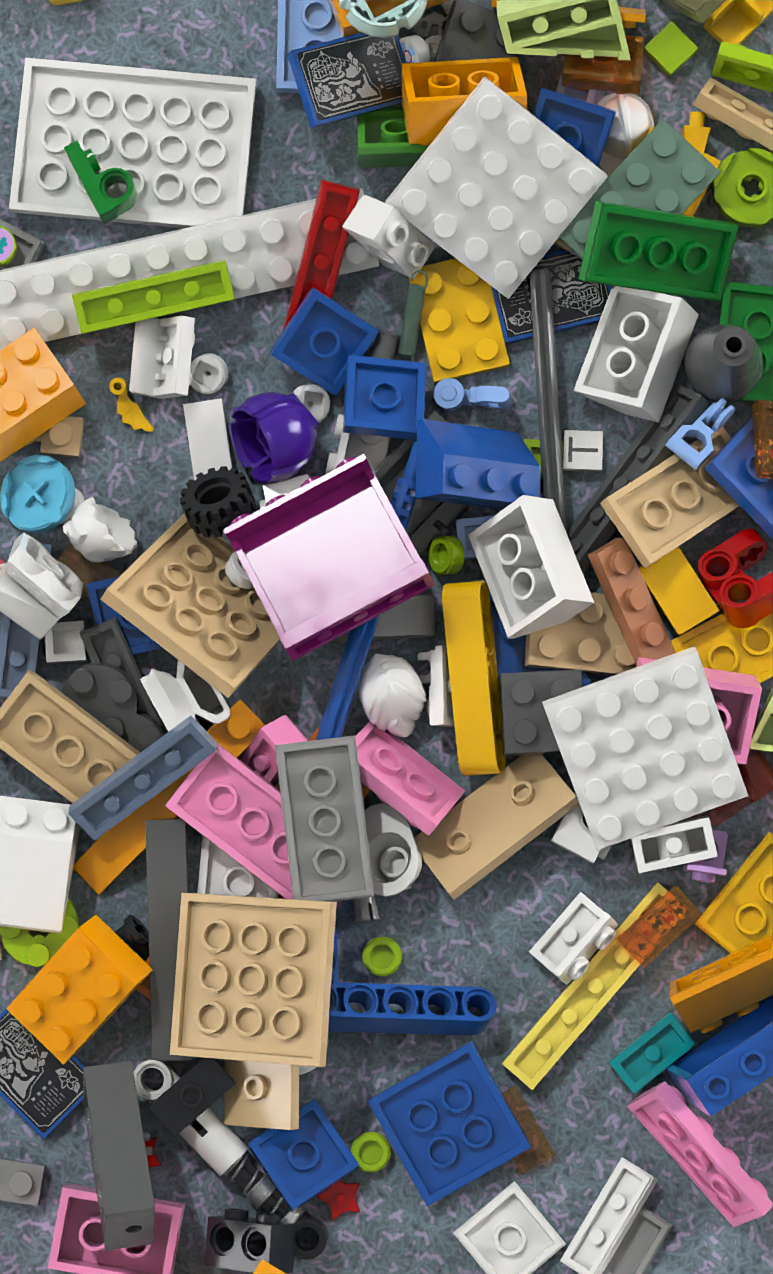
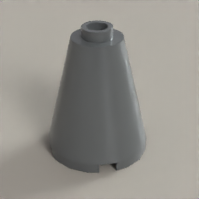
[685,324,763,402]

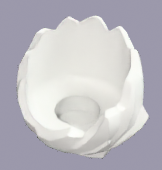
[63,496,137,563]

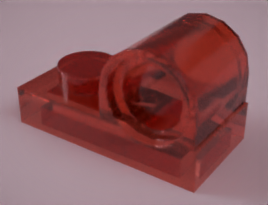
[705,751,773,827]

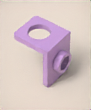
[683,830,728,883]

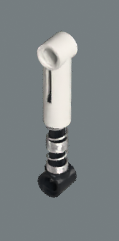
[134,1058,328,1260]

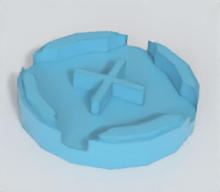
[0,454,75,534]

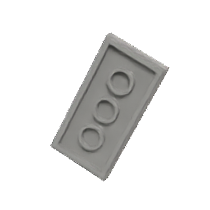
[275,735,374,902]

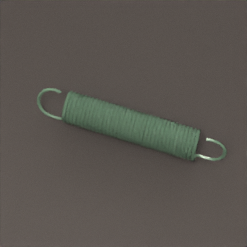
[397,270,428,361]

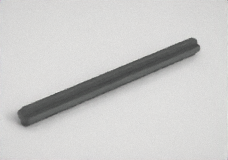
[529,269,567,533]

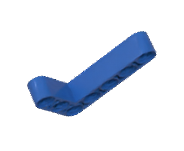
[328,922,497,1036]

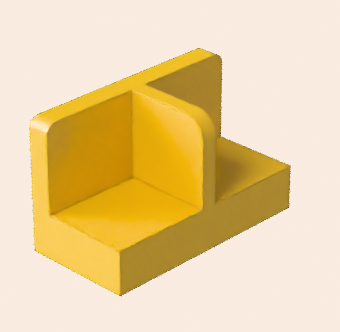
[703,0,773,44]
[639,547,720,635]

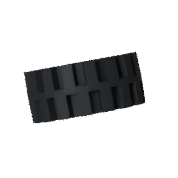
[180,466,256,538]

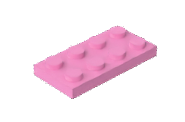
[165,743,293,899]
[627,1081,773,1227]

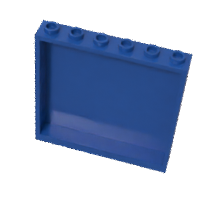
[665,996,773,1117]

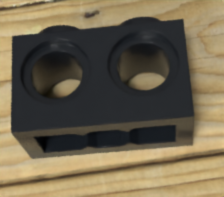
[205,1208,296,1274]

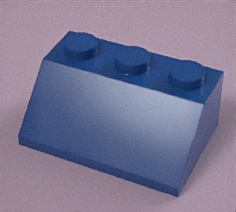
[415,419,541,509]

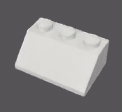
[573,286,699,423]
[468,495,594,639]

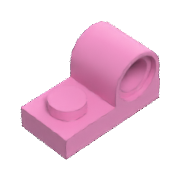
[240,715,309,786]

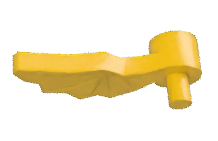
[109,377,154,432]

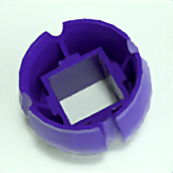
[229,392,319,484]

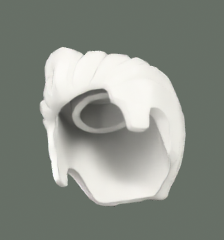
[357,654,427,738]

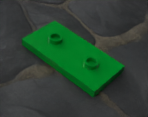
[578,201,739,302]

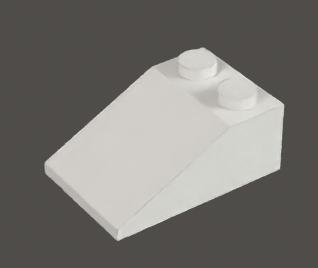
[0,796,81,934]

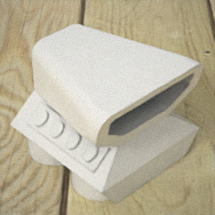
[0,532,84,640]
[140,660,230,732]

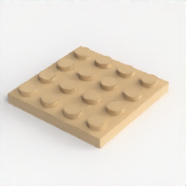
[100,514,281,698]
[170,893,337,1067]

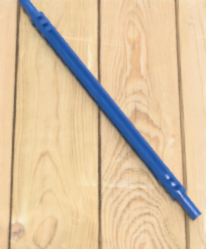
[316,441,417,740]

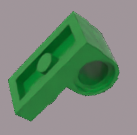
[64,140,137,224]

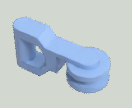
[433,378,514,411]
[665,398,735,471]

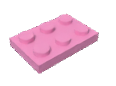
[355,721,465,836]

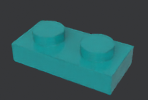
[608,1012,696,1094]

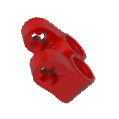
[698,528,773,628]

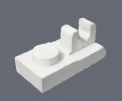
[418,645,455,727]

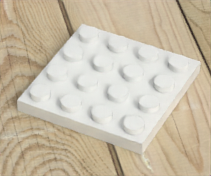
[385,76,608,299]
[542,646,748,850]

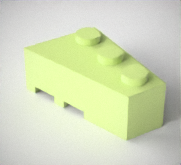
[496,0,631,61]

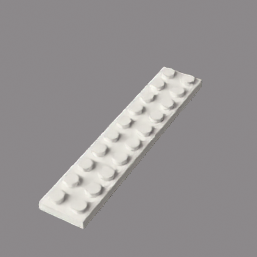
[0,188,379,350]

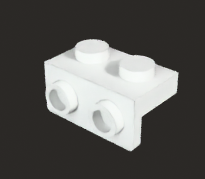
[129,315,195,399]
[529,892,618,985]

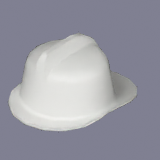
[597,92,655,176]
[364,803,422,897]

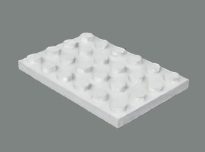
[9,58,257,228]

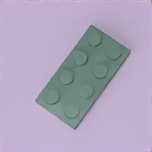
[558,119,720,289]

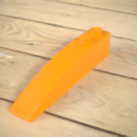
[73,699,265,895]

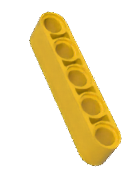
[442,580,506,776]

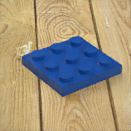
[368,1041,532,1206]

